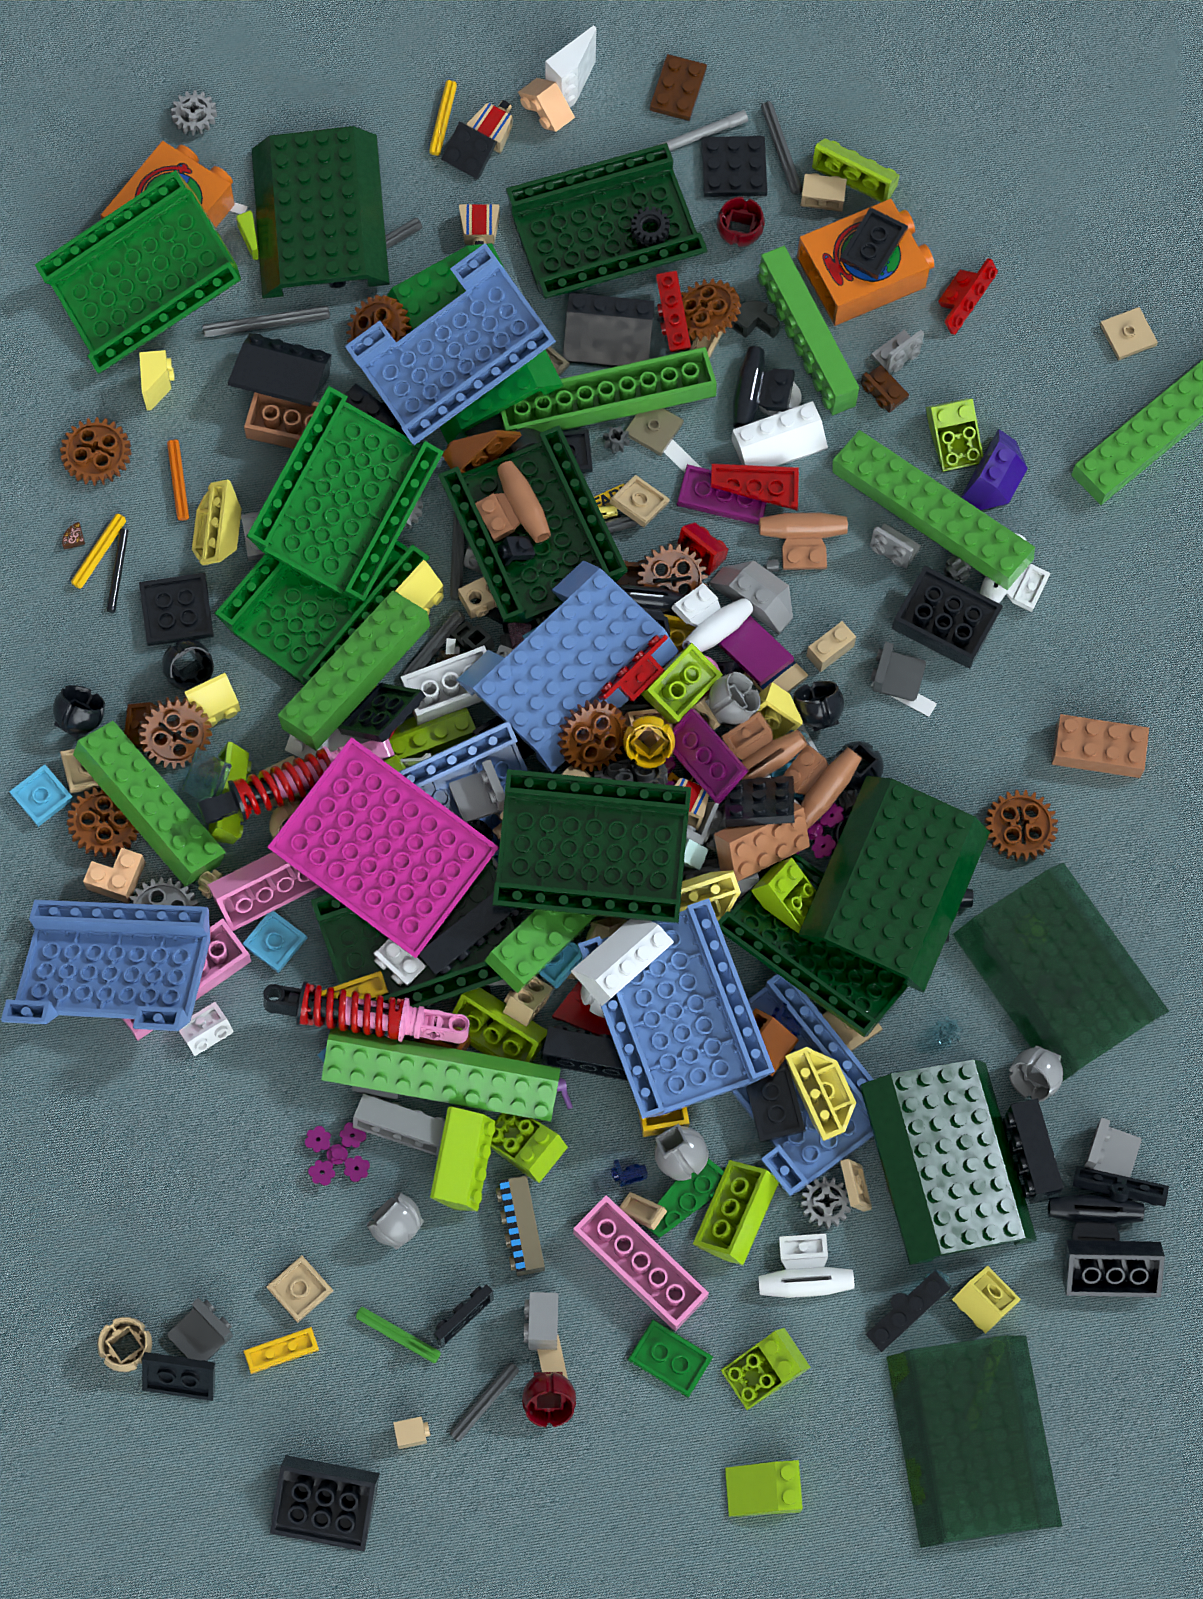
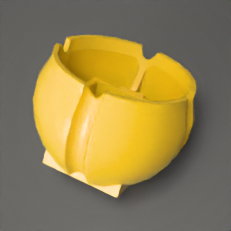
[623,716,675,768]

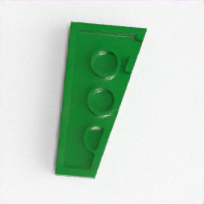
[641,1158,724,1239]

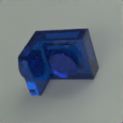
[771,1002,801,1037]
[611,1159,648,1187]

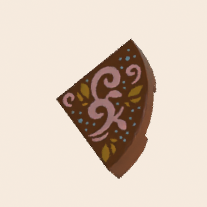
[62,522,85,550]

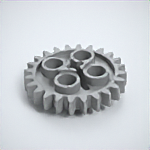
[129,877,199,906]

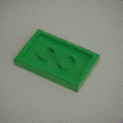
[628,1319,713,1398]

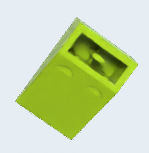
[925,398,983,472]
[751,858,817,933]
[490,1113,568,1183]
[721,1328,811,1410]

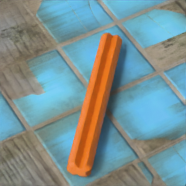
[167,439,189,521]

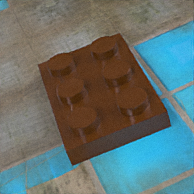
[650,54,707,121]

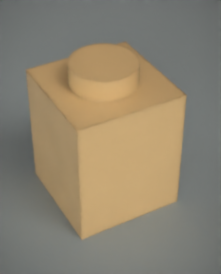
[393,1416,430,1449]

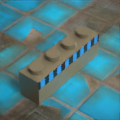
[496,1175,545,1276]

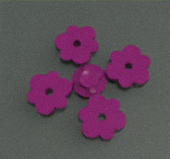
[796,803,844,859]
[305,1122,370,1186]

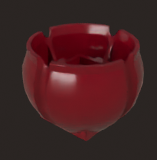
[716,197,765,247]
[522,1372,576,1428]

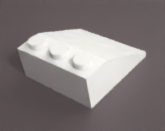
[545,25,596,107]

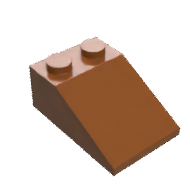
[442,430,522,474]

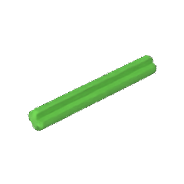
[356,1307,441,1363]

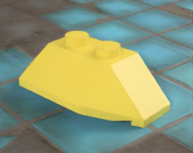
[192,479,242,565]
[680,870,741,921]
[785,1047,856,1141]

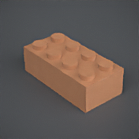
[244,392,319,449]
[1052,714,1149,778]
[714,802,810,882]

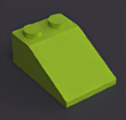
[641,643,723,724]
[725,1460,803,1517]

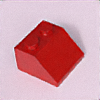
[677,522,729,576]

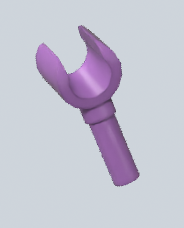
[557,1078,573,1109]

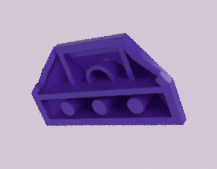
[961,429,1028,510]

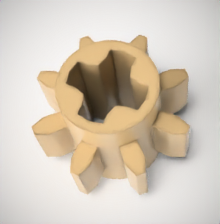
[198,869,222,899]

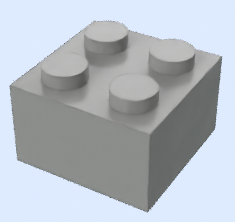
[524,1292,558,1350]

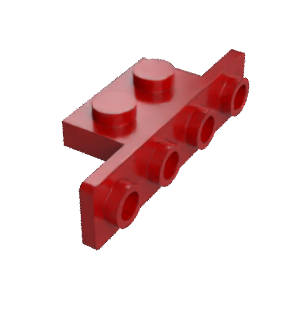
[938,258,998,335]
[656,271,691,352]
[598,634,668,702]

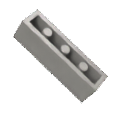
[353,1094,445,1156]

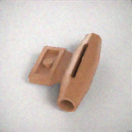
[475,461,551,543]
[759,512,848,570]
[721,711,808,779]
[783,745,862,830]

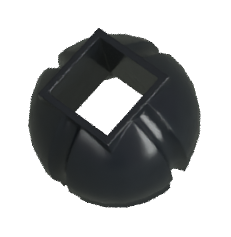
[162,639,214,690]
[793,681,844,732]
[53,685,105,738]
[833,741,884,793]

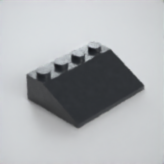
[563,293,655,367]
[228,333,332,407]
[892,565,1003,669]
[270,1455,380,1552]

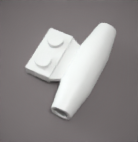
[980,533,1051,612]
[672,583,753,652]
[758,1234,854,1298]

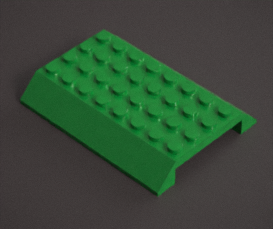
[35,170,241,374]
[385,243,564,444]
[246,386,444,602]
[215,540,430,686]

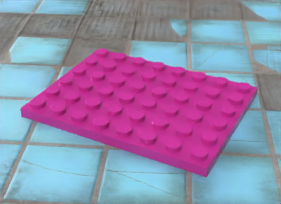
[268,737,499,958]

